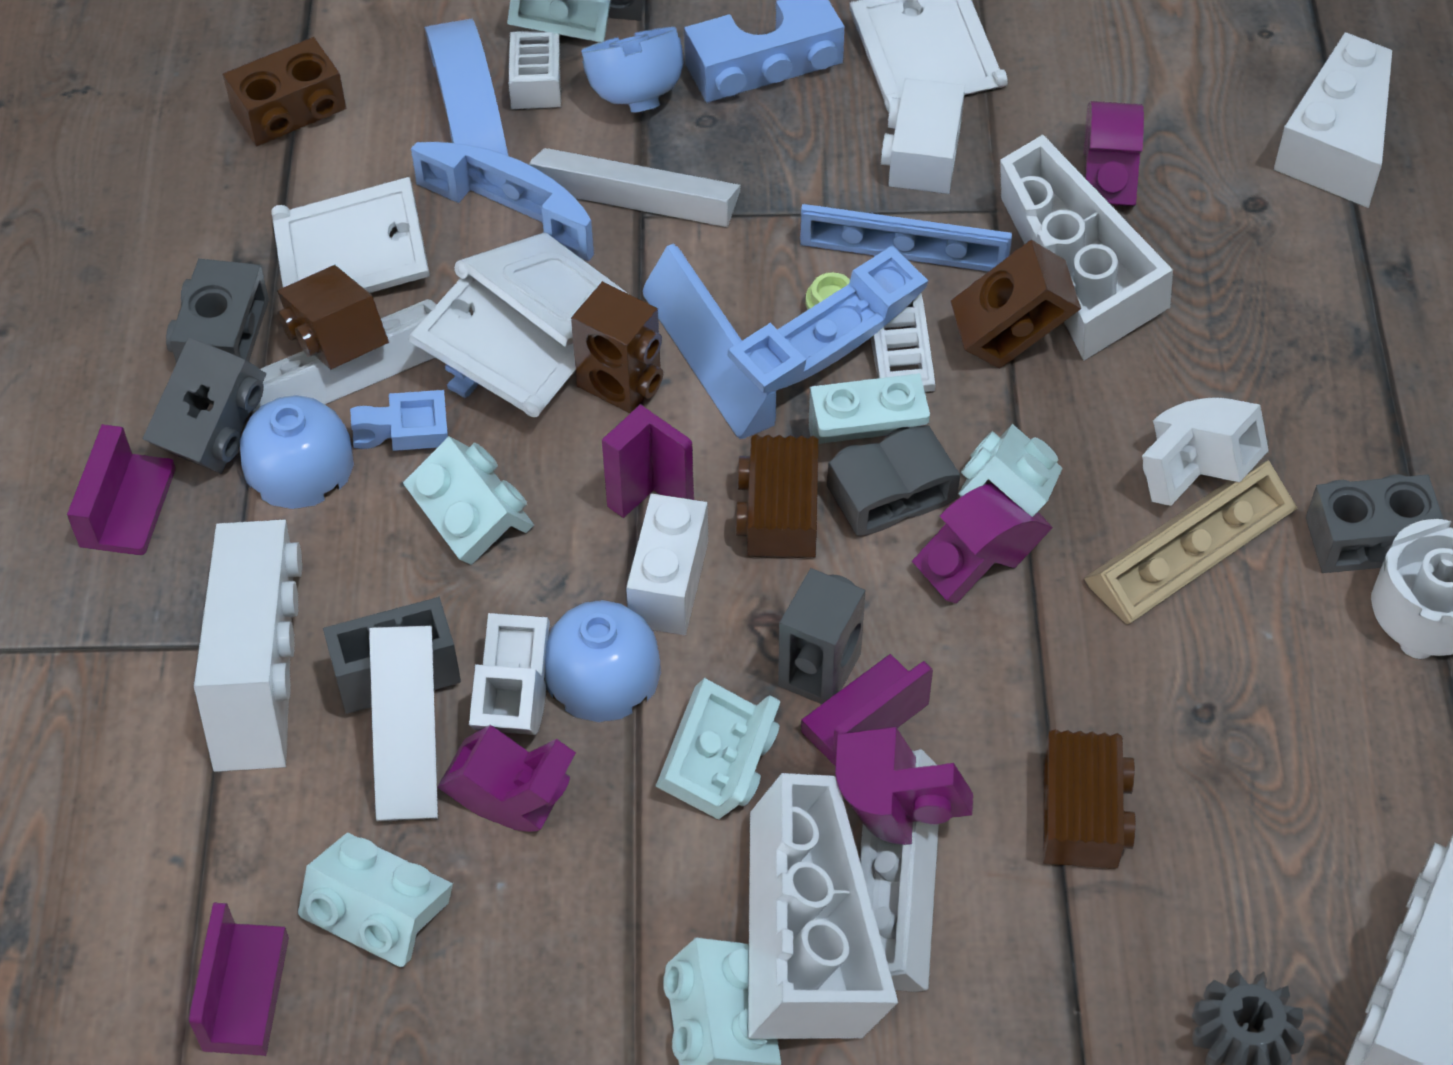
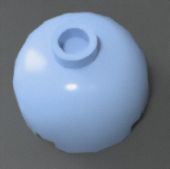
[581,27,683,112]
[240,395,354,509]
[545,600,661,722]

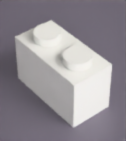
[881,78,965,194]
[626,494,708,635]

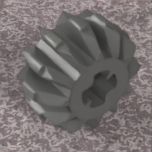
[1191,969,1305,1065]

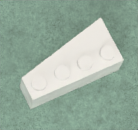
[1000,135,1173,361]
[194,520,302,772]
[748,773,898,1039]

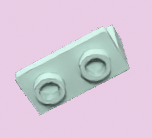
[507,0,611,42]
[809,373,930,444]
[958,424,1062,517]
[403,436,534,565]
[656,678,780,820]
[298,832,453,967]
[664,938,782,1065]

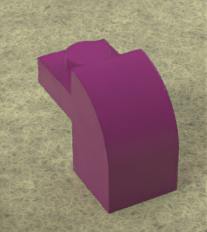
[1083,101,1144,207]
[912,483,1053,604]
[437,725,576,832]
[835,727,973,845]

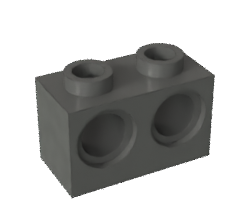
[1306,474,1444,573]

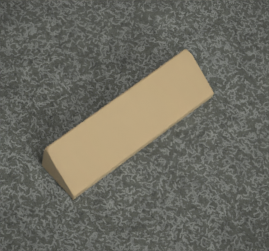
[1084,460,1297,624]

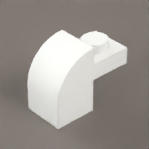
[1142,398,1269,506]
[469,613,550,735]

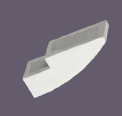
[369,626,438,821]

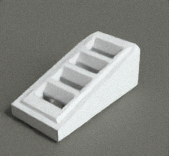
[509,31,561,109]
[870,293,935,392]

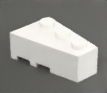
[1274,32,1392,208]

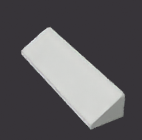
[529,148,741,227]
[250,299,437,415]
[860,749,939,992]

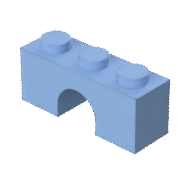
[684,0,845,103]

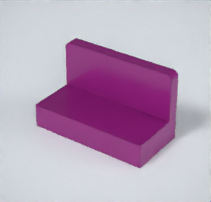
[602,404,694,518]
[67,424,176,555]
[801,654,933,767]
[189,902,289,1056]

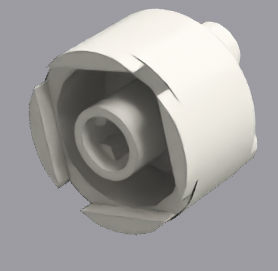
[1371,519,1453,659]

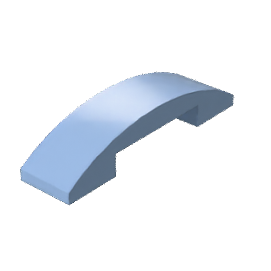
[425,19,508,156]
[411,142,594,262]
[727,245,928,393]

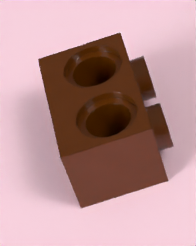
[223,37,347,146]
[571,281,663,413]

